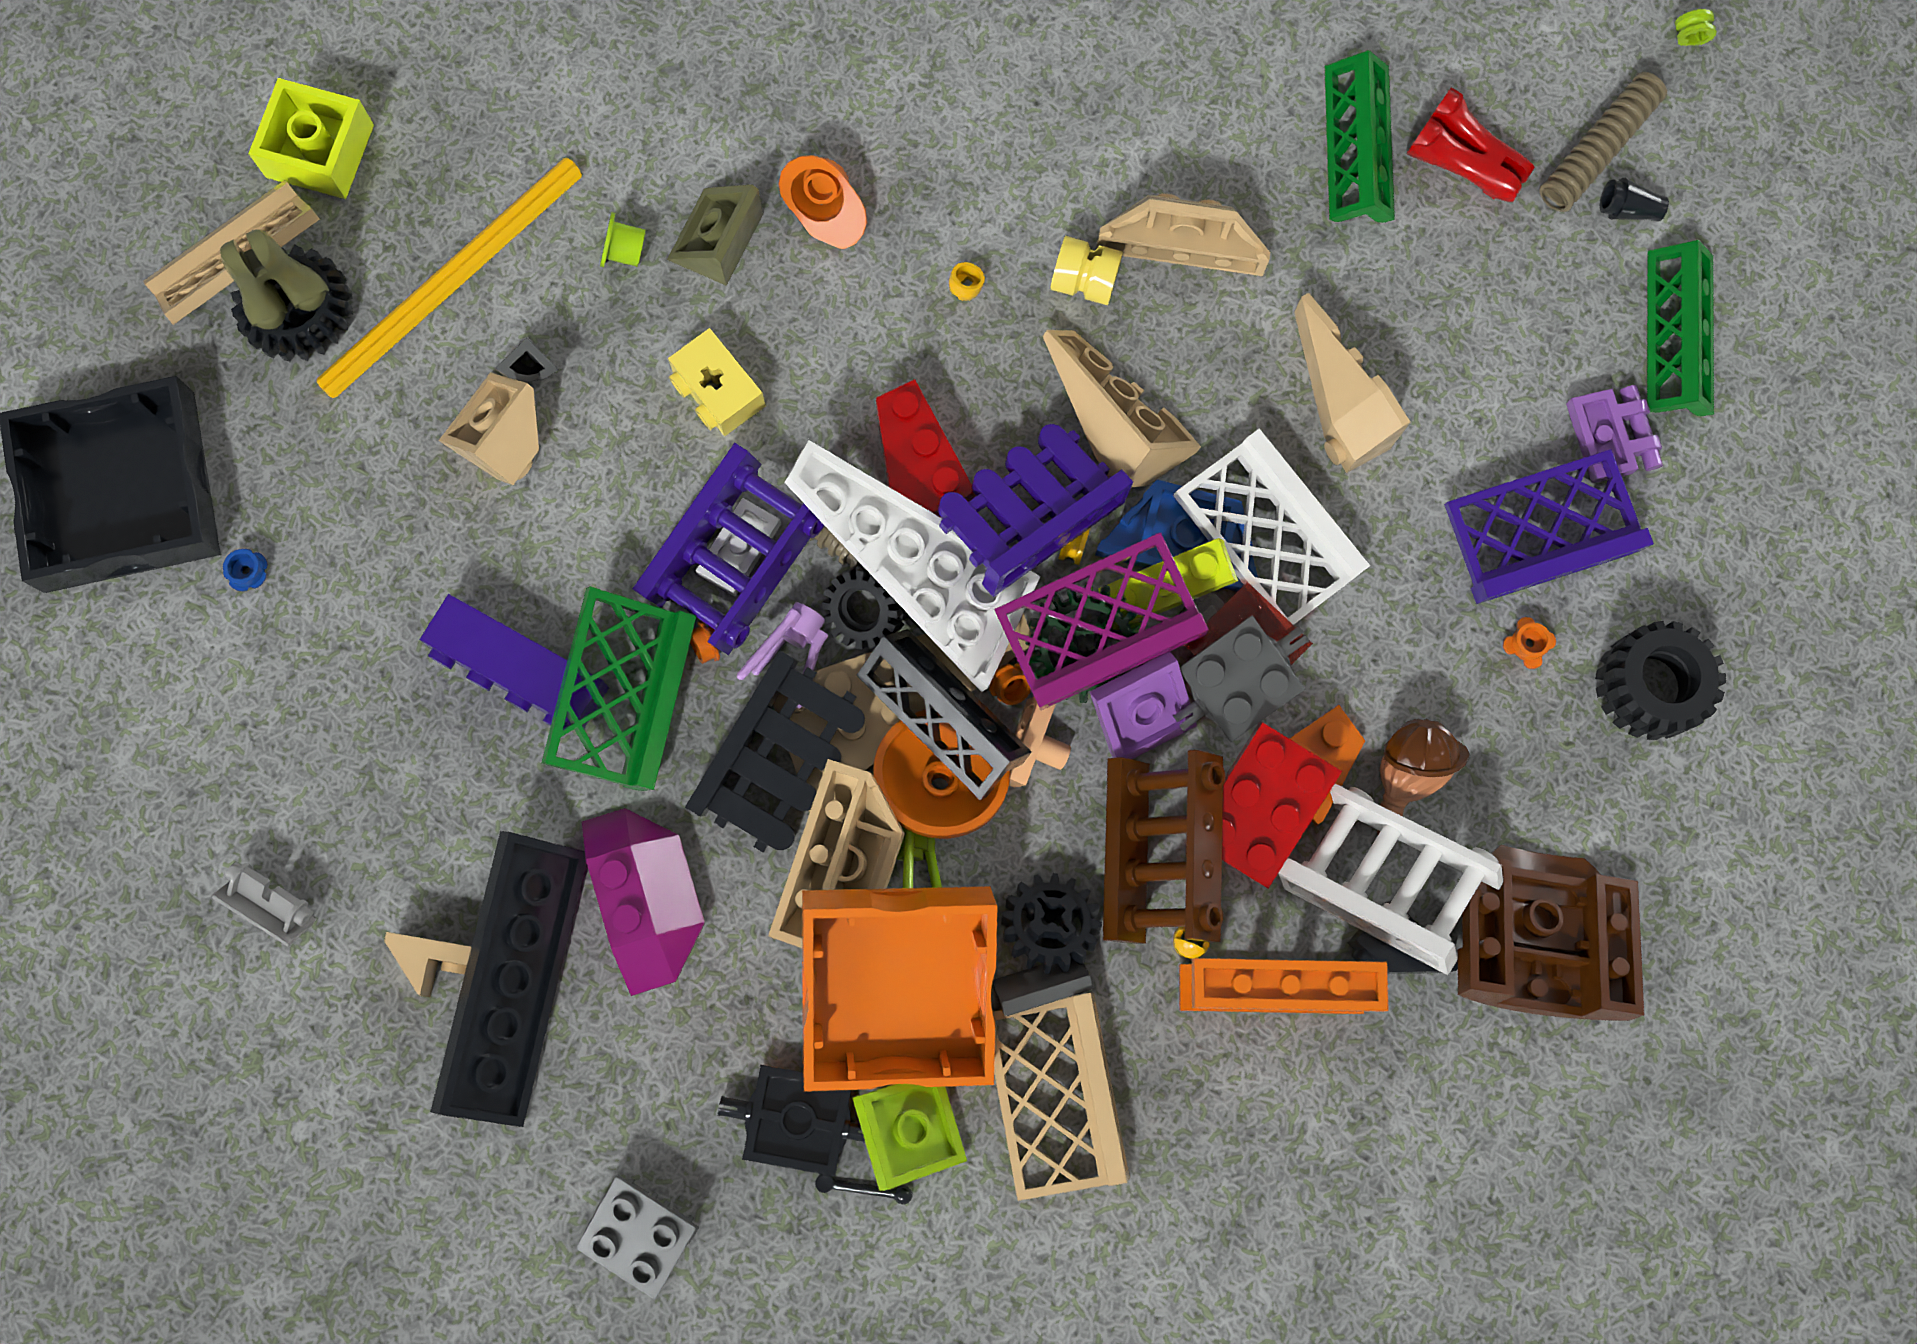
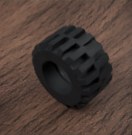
[1595,621,1726,740]

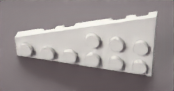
[784,440,1040,692]

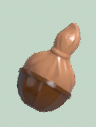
[1377,718,1470,835]

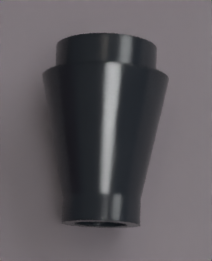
[1599,177,1669,222]

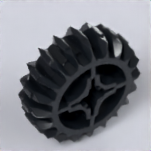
[231,244,353,362]

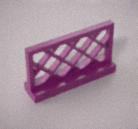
[994,532,1209,711]

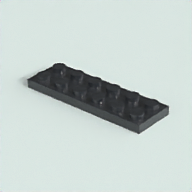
[430,831,586,1127]

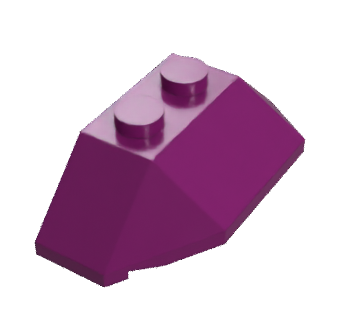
[582,808,705,996]

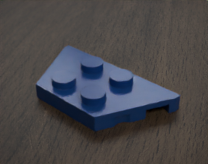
[1095,479,1258,596]

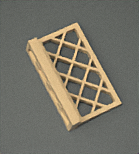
[143,180,320,325]
[993,993,1130,1201]

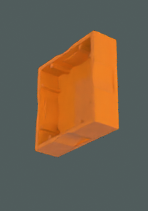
[802,886,997,1091]

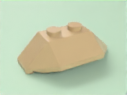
[1096,194,1270,276]
[768,759,905,948]

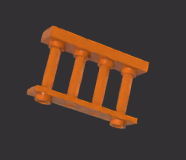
[1179,958,1388,1014]

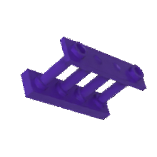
[632,443,825,655]

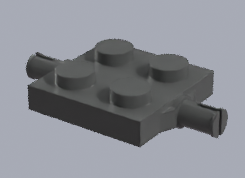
[1172,615,1310,742]

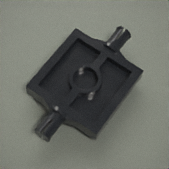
[718,1065,865,1177]

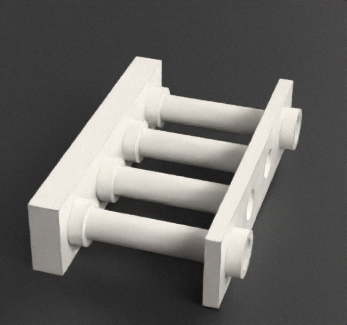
[1279,784,1503,975]

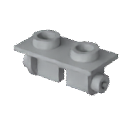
[212,862,317,947]

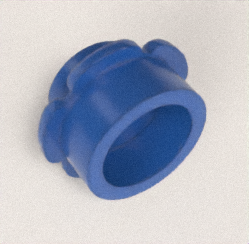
[223,549,268,591]

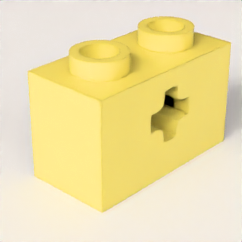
[668,328,766,437]

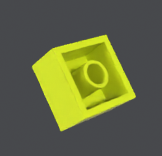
[248,78,374,199]

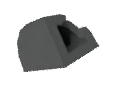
[495,338,558,383]

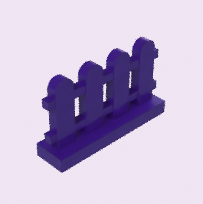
[938,424,1133,597]

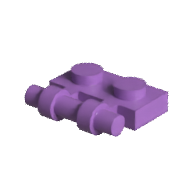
[1566,385,1663,483]

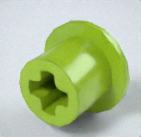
[600,212,645,267]

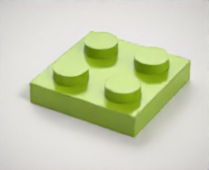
[853,1084,967,1191]

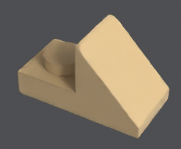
[384,932,471,997]

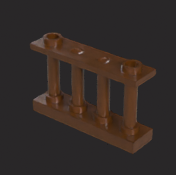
[1103,749,1225,944]

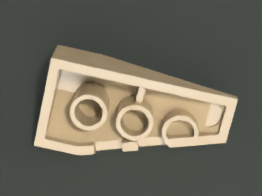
[1043,330,1201,487]

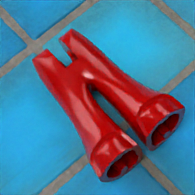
[1406,87,1535,203]

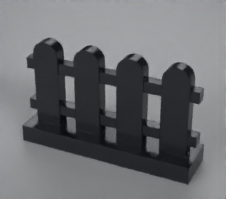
[685,650,865,853]

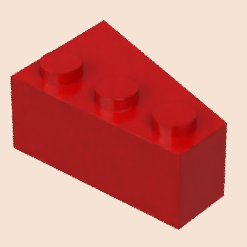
[876,379,975,517]

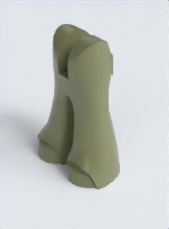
[220,229,329,330]

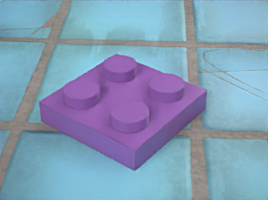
[1090,651,1197,759]

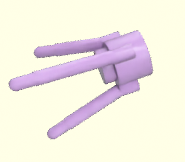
[737,602,828,708]

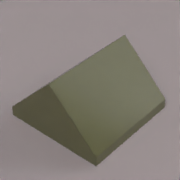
[667,184,763,286]

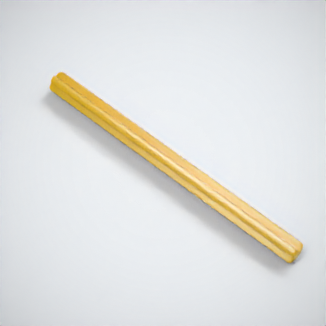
[316,158,582,398]

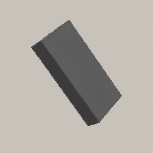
[993,959,1093,1016]

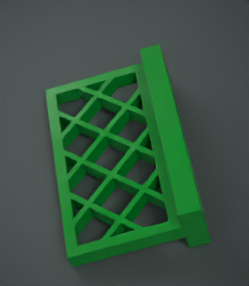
[541,586,696,791]

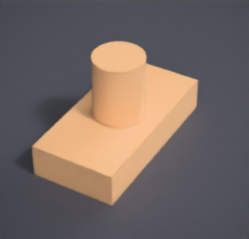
[1009,697,1071,788]

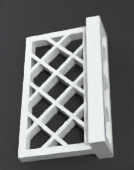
[1173,428,1370,633]

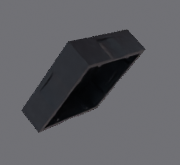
[0,376,221,593]

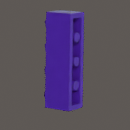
[419,594,609,729]

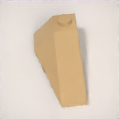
[1294,293,1411,473]

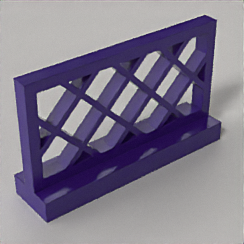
[1444,449,1654,604]

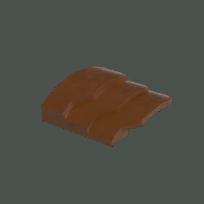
[1457,844,1644,1021]

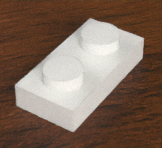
[696,497,781,596]

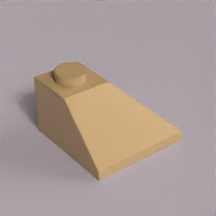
[439,372,539,485]

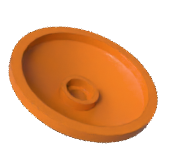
[873,710,1010,839]

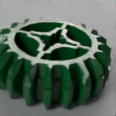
[1025,582,1143,703]

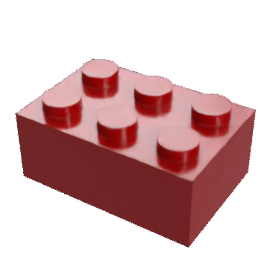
[1222,722,1342,889]

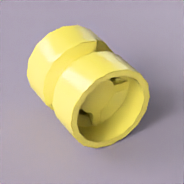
[1050,236,1123,306]

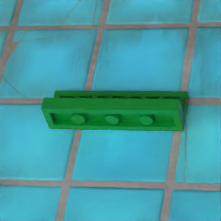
[1324,50,1395,223]
[1647,240,1714,416]

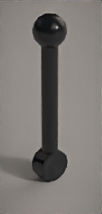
[815,1174,913,1205]

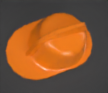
[778,155,867,249]

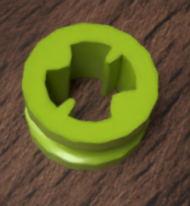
[1675,9,1716,46]

